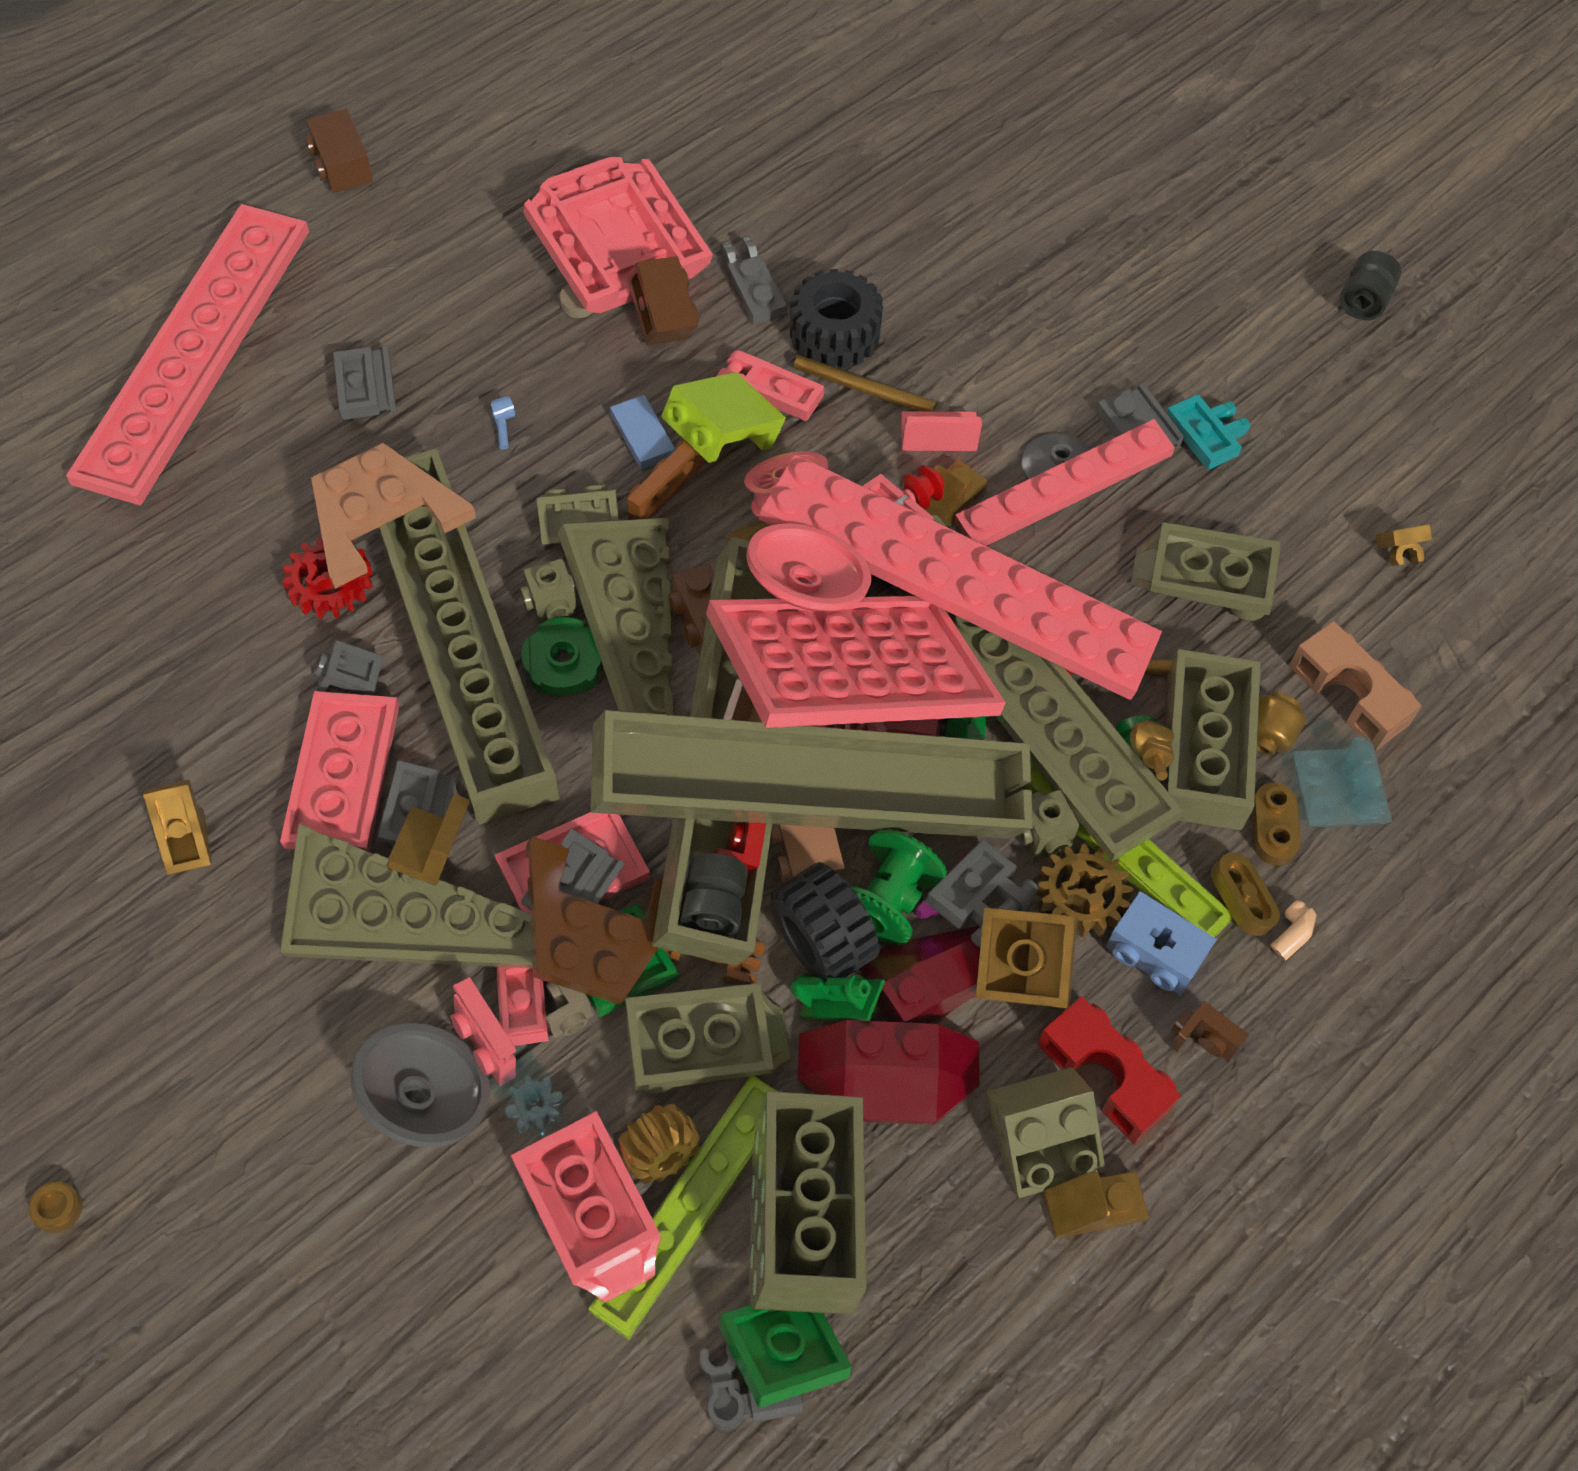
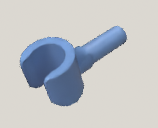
[491,396,516,450]

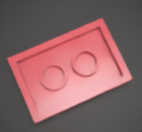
[494,812,650,914]

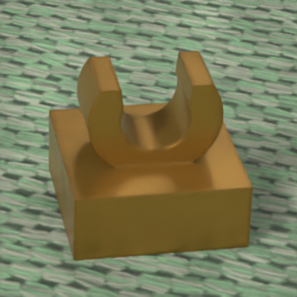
[1375,524,1432,566]

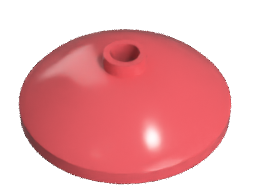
[746,523,871,612]

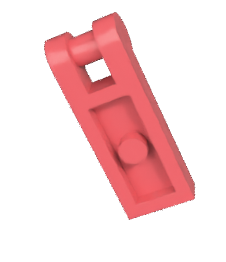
[716,350,824,422]

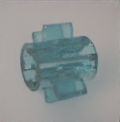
[505,1075,564,1136]

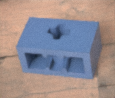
[1105,891,1217,995]

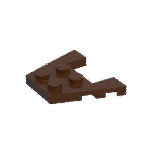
[526,836,663,1005]

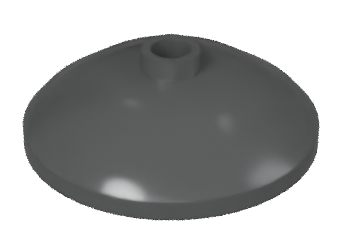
[350,1023,490,1148]

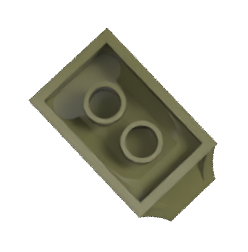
[1131,522,1281,621]
[625,983,791,1095]

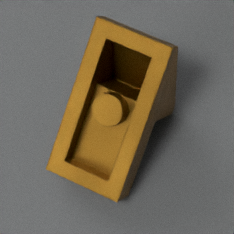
[925,459,987,527]
[143,780,212,875]
[1043,1171,1149,1239]

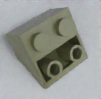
[986,1067,1106,1198]

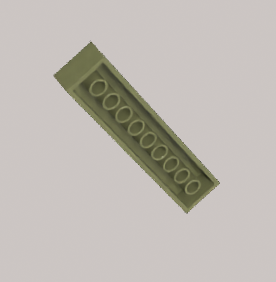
[378,448,560,825]

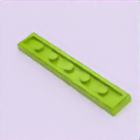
[1024,760,1233,938]
[588,1076,778,1340]

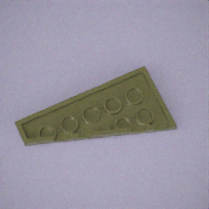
[558,518,673,715]
[280,824,533,968]

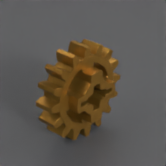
[1036,844,1133,939]

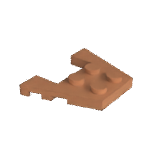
[311,443,476,589]

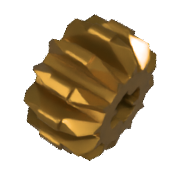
[618,1104,701,1184]

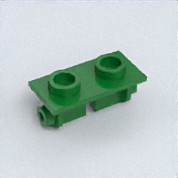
[791,974,885,1021]

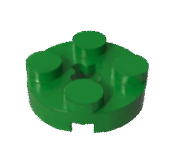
[521,617,603,696]

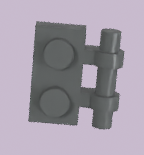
[926,840,1038,947]

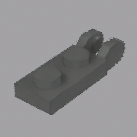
[720,235,787,324]

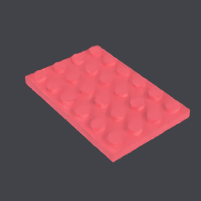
[706,596,1006,728]

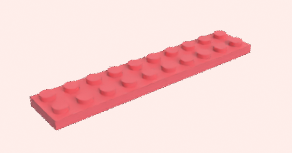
[66,204,309,506]
[759,454,1162,700]

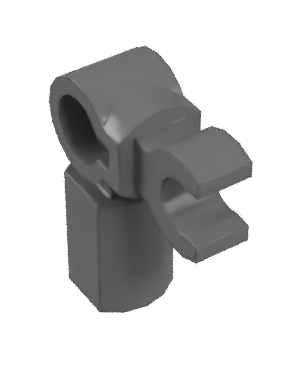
[700,1345,803,1431]

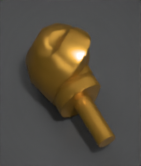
[1130,720,1174,780]

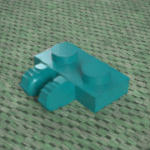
[1166,394,1251,470]

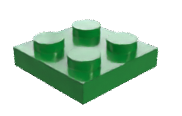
[719,1305,852,1409]

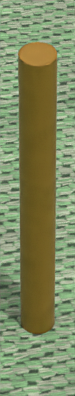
[794,355,937,412]

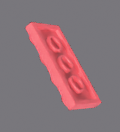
[280,691,399,852]

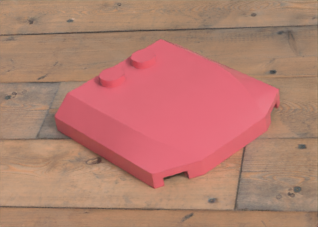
[523,157,713,313]

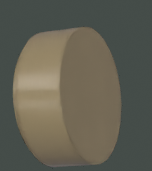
[560,284,593,318]

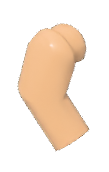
[1270,900,1317,961]

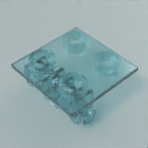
[1292,737,1392,828]

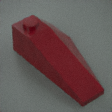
[855,926,980,1024]

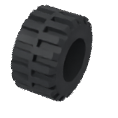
[790,269,883,369]
[770,862,879,982]

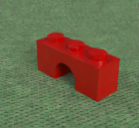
[1037,996,1181,1145]

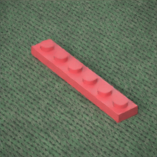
[955,419,1175,546]

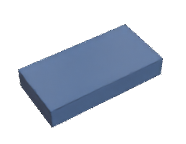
[610,395,675,470]

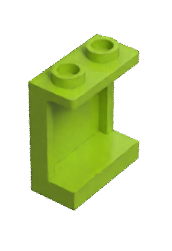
[662,372,786,463]

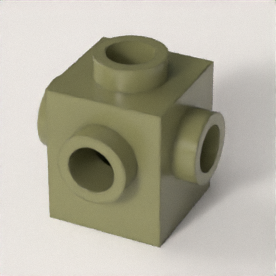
[520,559,579,625]
[1017,790,1080,861]

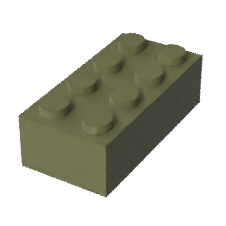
[1160,649,1261,830]

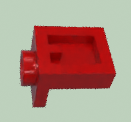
[711,822,766,874]

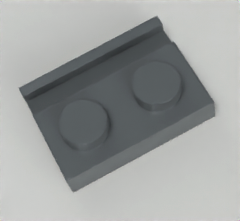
[333,345,397,420]
[1095,383,1184,447]
[376,760,458,847]
[521,828,625,910]

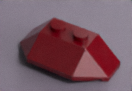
[797,1020,980,1125]

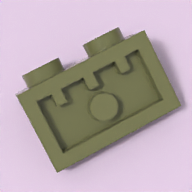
[537,485,619,547]

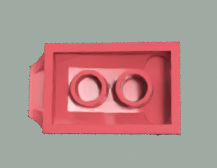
[511,1111,661,1302]

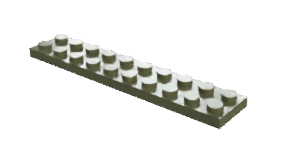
[889,515,1184,861]

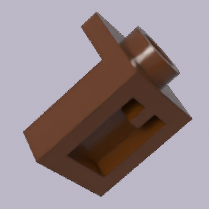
[1170,1001,1249,1062]

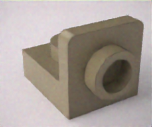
[545,983,593,1038]

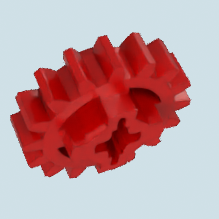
[282,537,373,619]

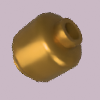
[1257,692,1306,756]

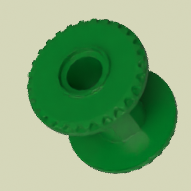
[851,828,947,946]

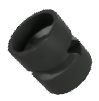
[1339,251,1402,320]
[680,853,748,936]

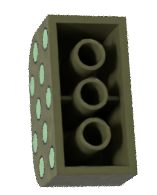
[750,1091,867,1314]

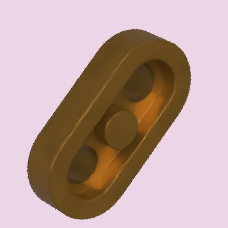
[1252,783,1301,866]
[1211,853,1280,936]

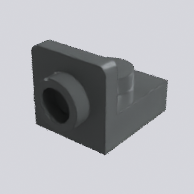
[313,640,383,695]

